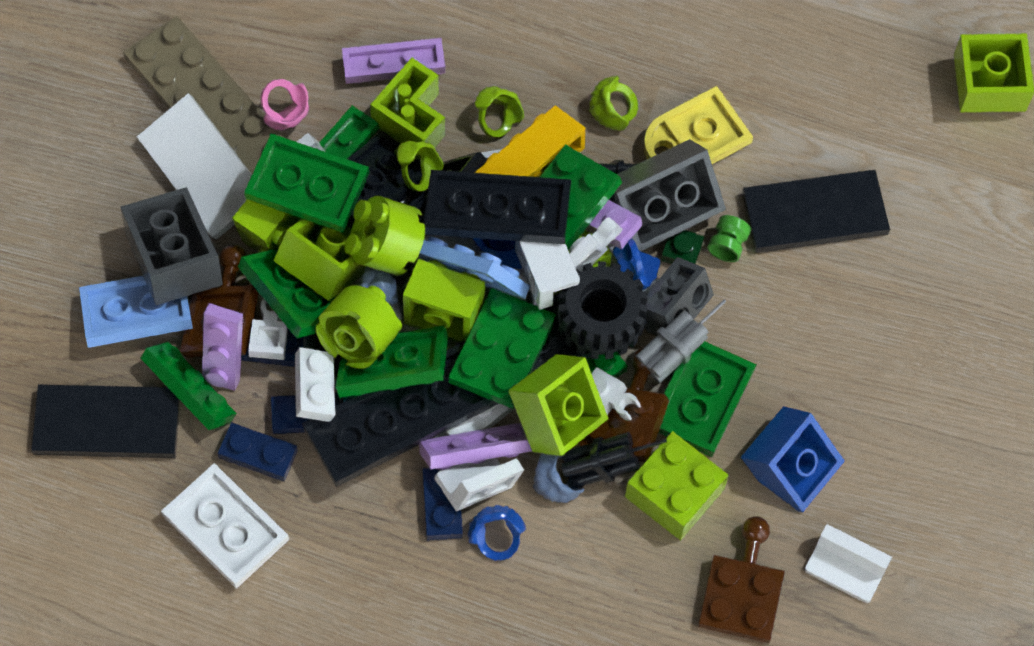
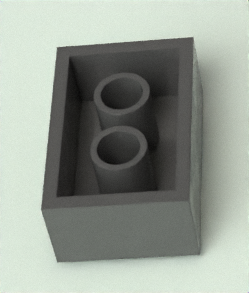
[609,139,726,251]
[120,187,223,305]

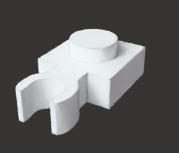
[569,217,623,272]
[248,299,288,360]
[592,367,641,421]

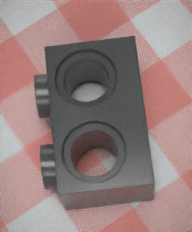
[646,257,714,336]

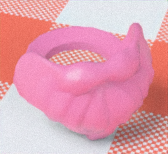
[260,79,309,131]

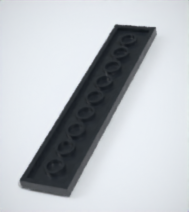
[302,294,648,487]

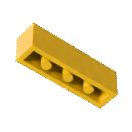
[475,105,586,177]

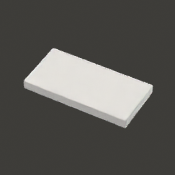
[137,94,252,240]

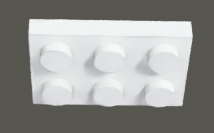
[161,463,289,589]

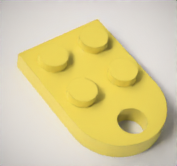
[644,86,753,164]

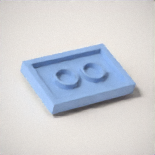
[419,236,530,299]
[79,276,193,348]

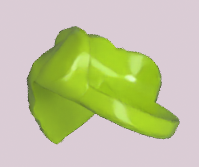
[589,75,638,131]
[475,86,524,138]
[394,141,444,192]

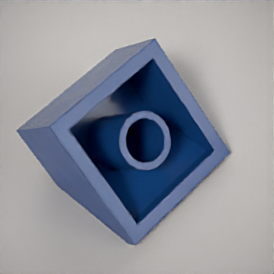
[741,406,845,513]

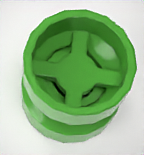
[707,215,751,262]

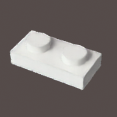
[295,347,335,422]

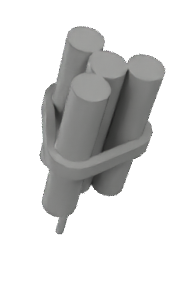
[636,299,726,383]

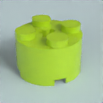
[344,196,425,276]
[316,286,402,369]

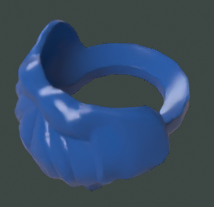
[613,239,660,290]
[468,505,526,560]

